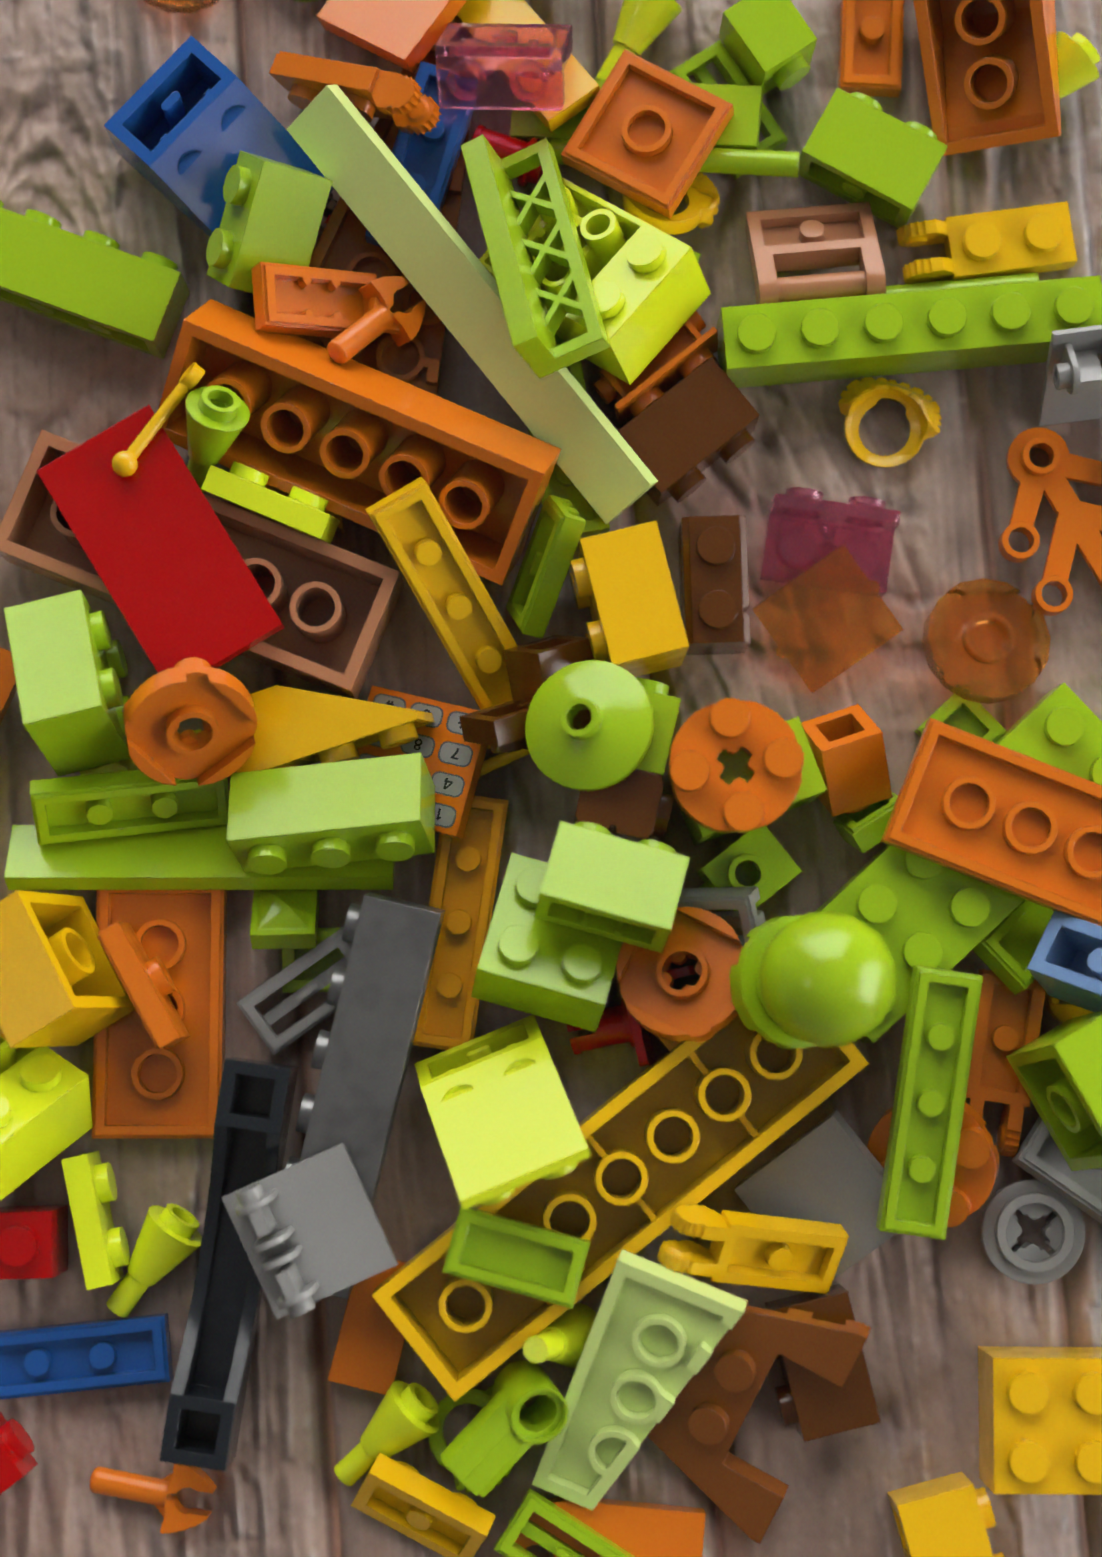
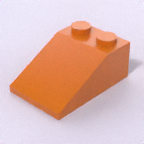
[913,0,1061,156]

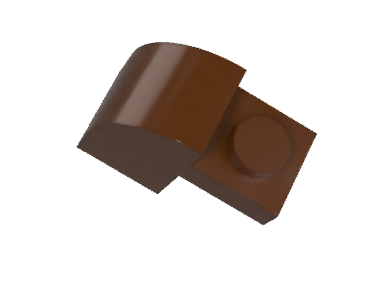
[460,635,594,753]

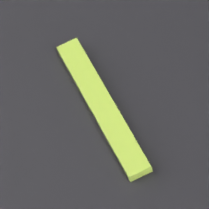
[286,84,658,524]

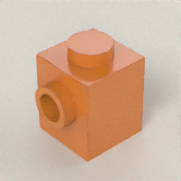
[801,704,892,817]

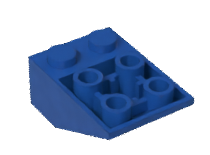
[104,35,334,237]

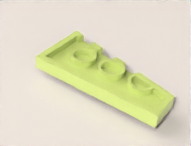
[531,1249,747,1511]

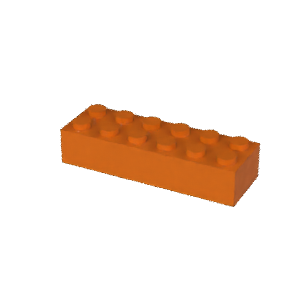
[158,299,561,586]

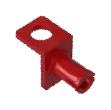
[567,964,696,1067]

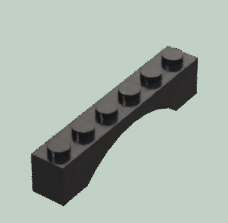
[159,1057,299,1471]

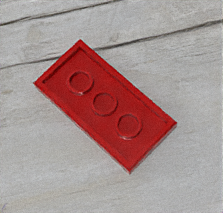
[36,404,285,673]

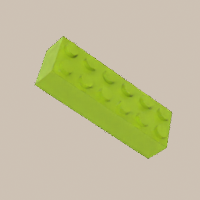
[815,682,1102,1044]

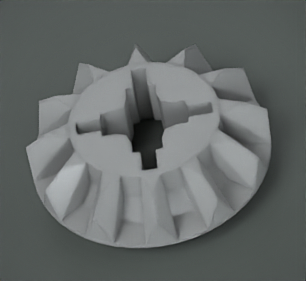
[980,1179,1086,1285]

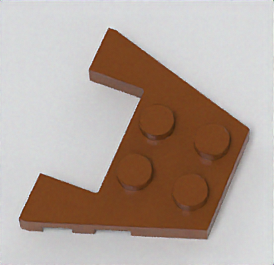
[647,1297,871,1544]

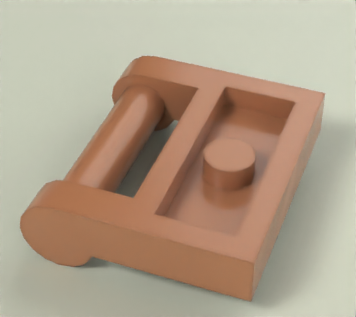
[745,202,886,304]

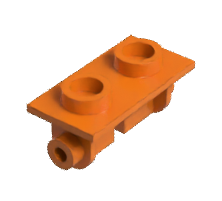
[592,311,718,426]

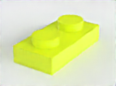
[201,461,340,544]
[61,1150,130,1290]

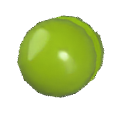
[729,911,896,1049]

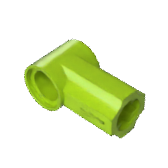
[439,1360,569,1498]

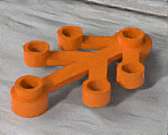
[998,427,1102,616]

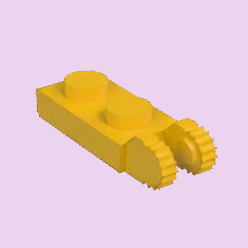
[896,201,1077,284]
[657,1203,849,1294]

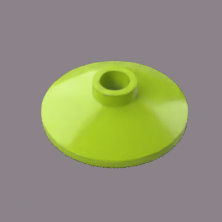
[525,660,654,791]

